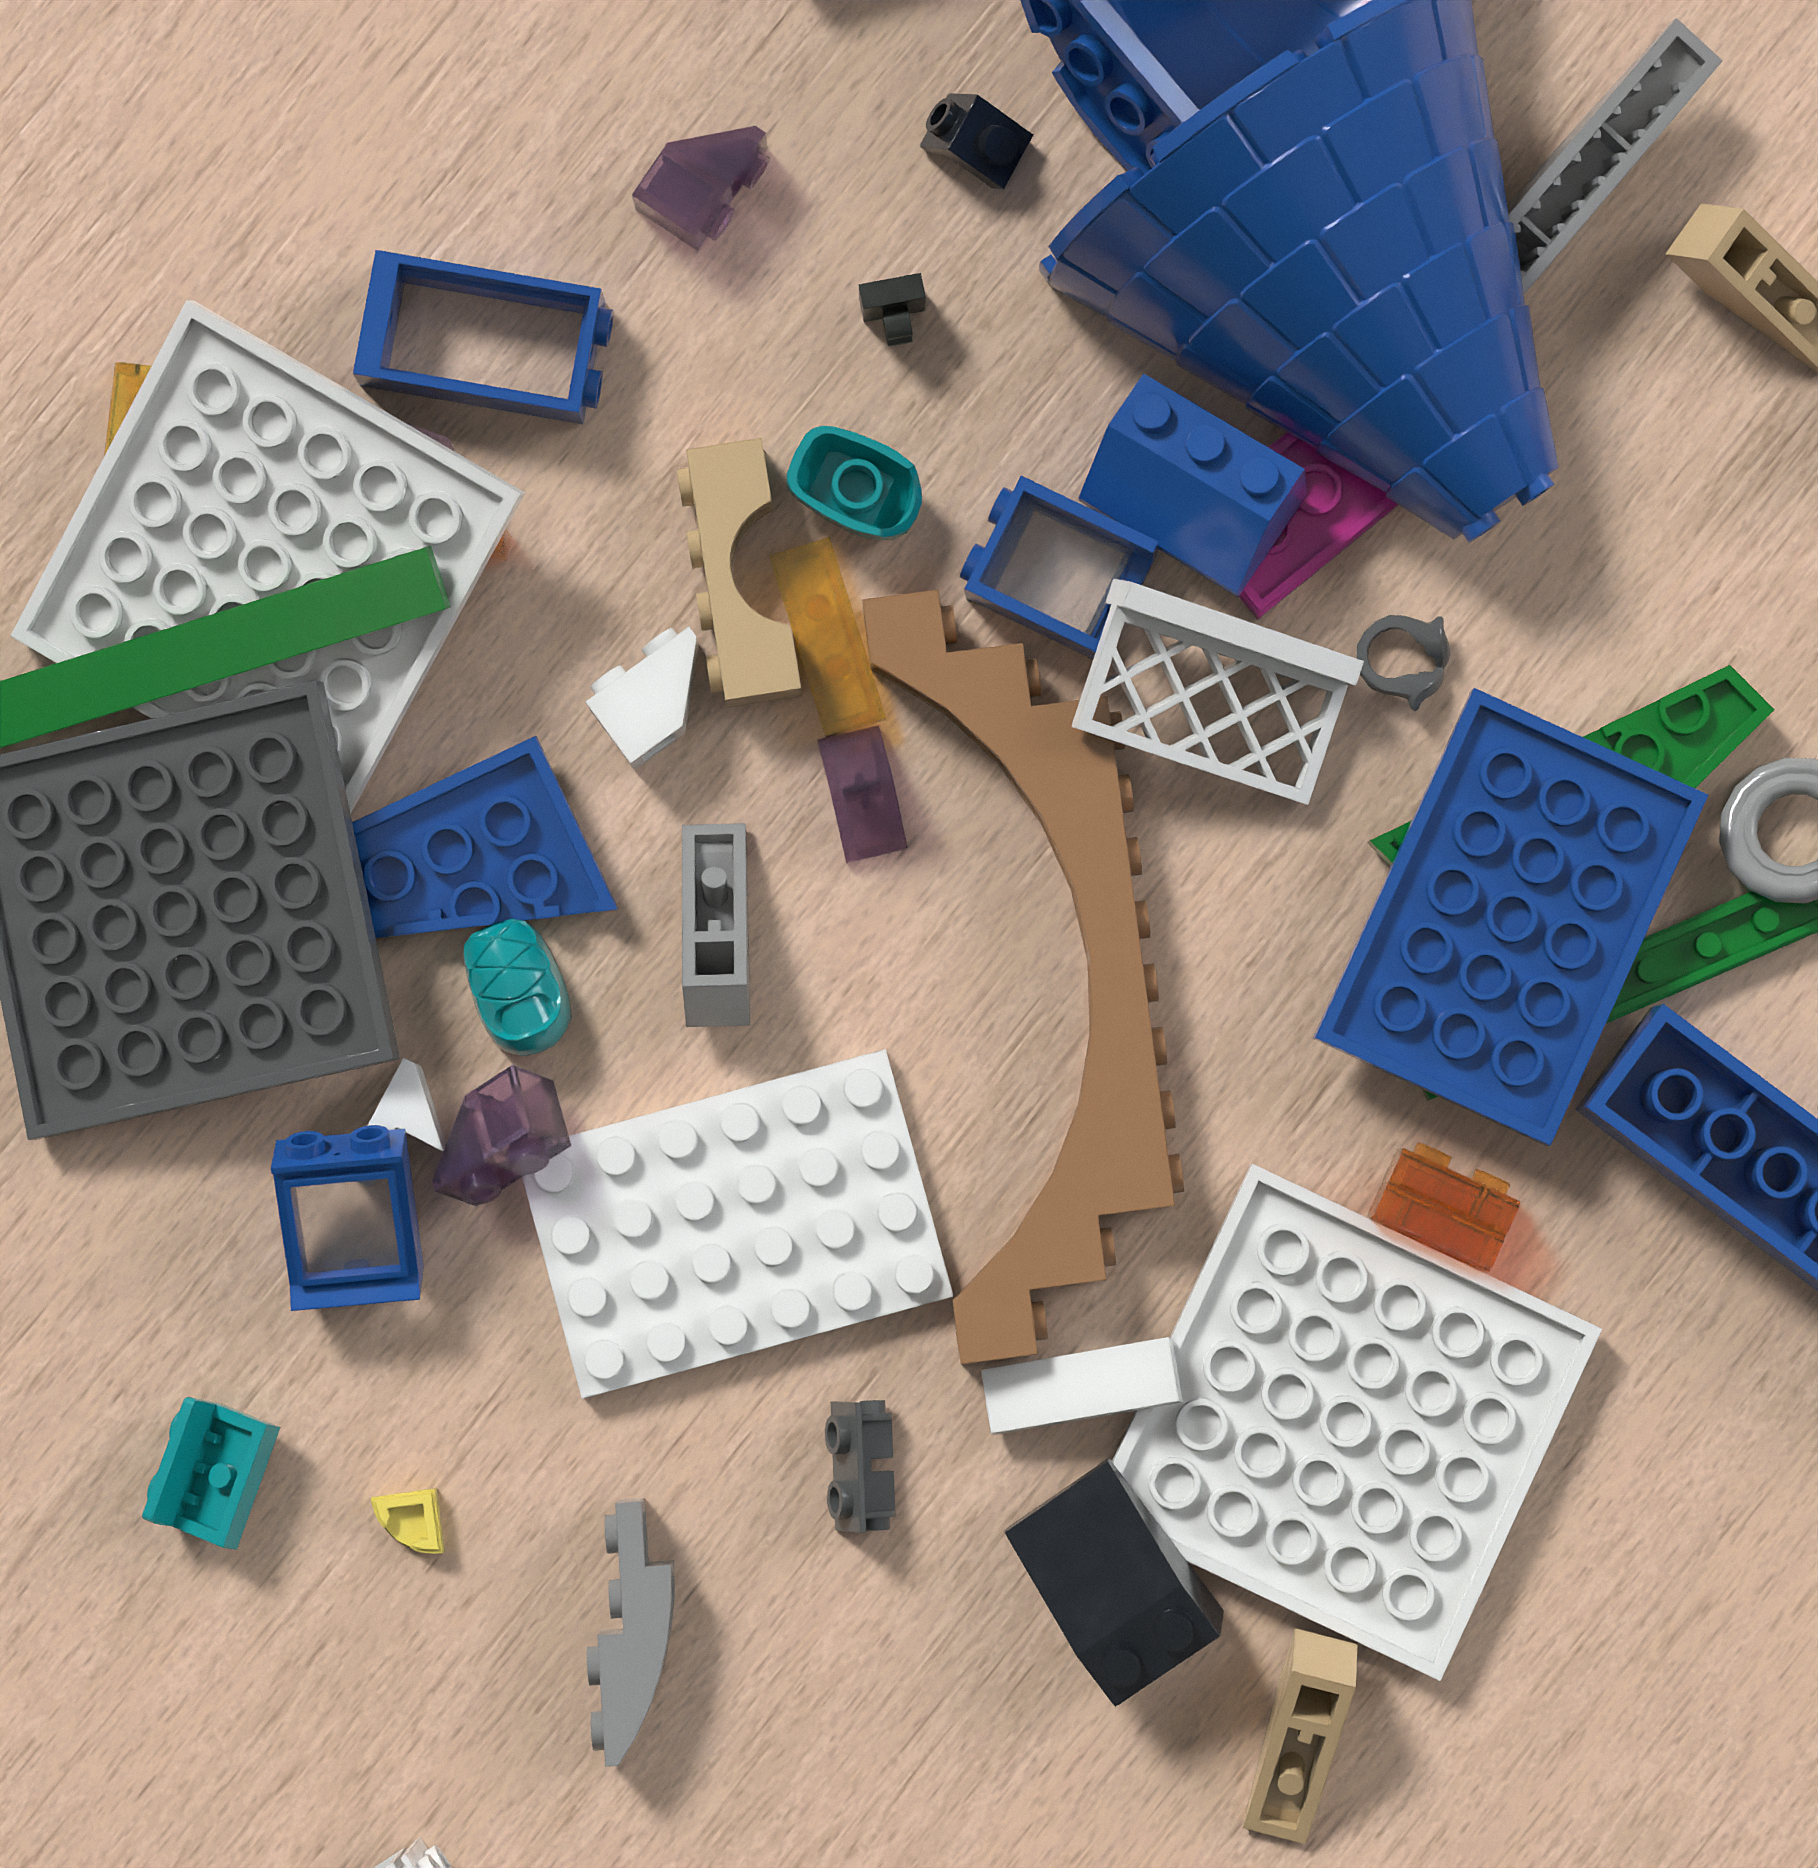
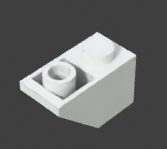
[586,627,699,770]

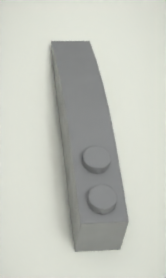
[1507,18,1723,294]

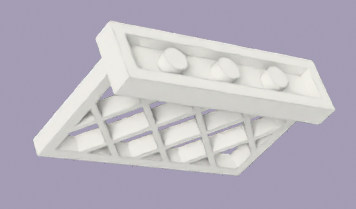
[1071,579,1364,805]

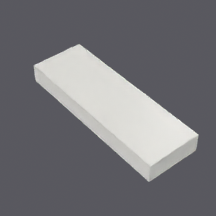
[981,1337,1183,1435]

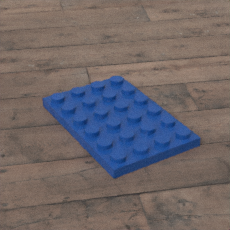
[1313,688,1708,1146]

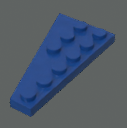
[352,736,619,938]

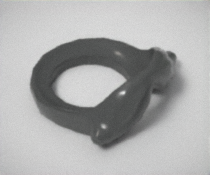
[1356,615,1450,711]

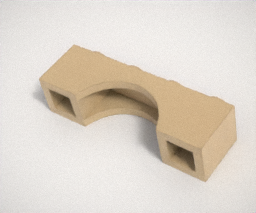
[677,438,802,708]

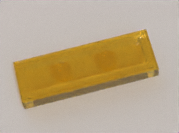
[769,537,886,738]

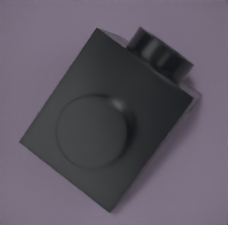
[920,93,1034,189]

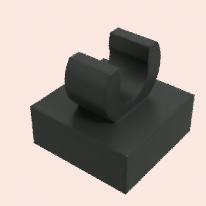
[858,273,926,347]

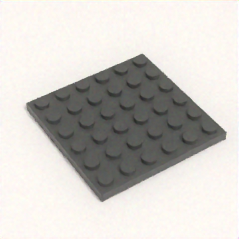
[0,680,400,1140]

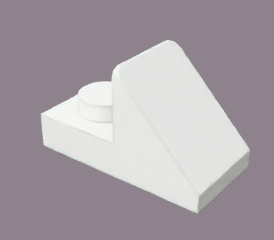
[360,1058,448,1185]

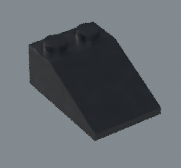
[1004,1458,1224,1707]

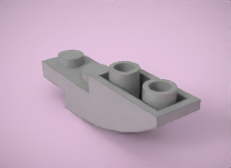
[587,1498,675,1767]

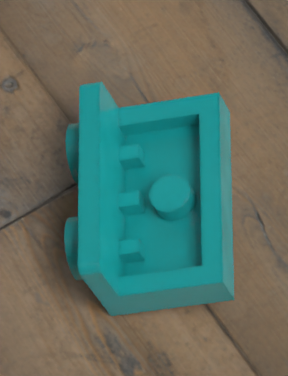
[142,1396,281,1550]

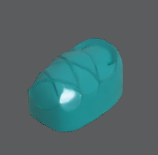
[786,426,922,540]
[463,919,572,1056]

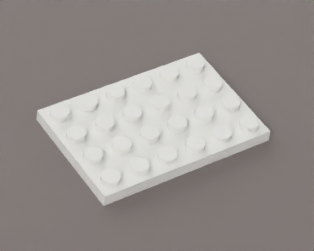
[515,1049,953,1399]

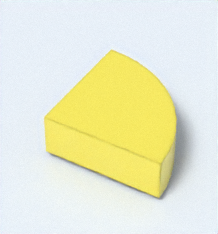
[371,1488,445,1554]

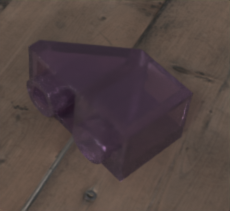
[632,126,770,251]
[432,1065,572,1206]

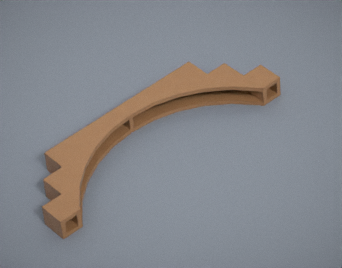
[862,590,1184,1364]

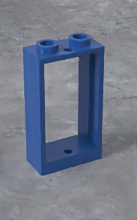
[353,250,614,424]

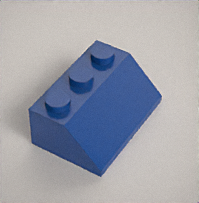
[1078,373,1308,597]

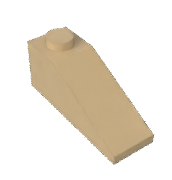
[1665,203,1818,373]
[1243,1628,1358,1844]

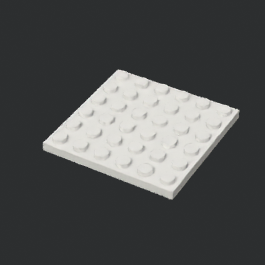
[10,300,525,814]
[1112,1164,1602,1681]

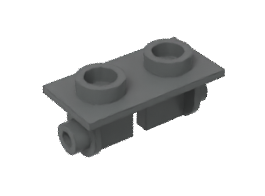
[825,1400,896,1533]

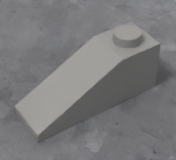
[682,823,750,1027]

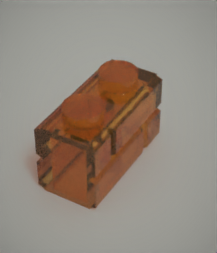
[1366,1142,1521,1272]

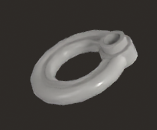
[1719,757,1818,903]

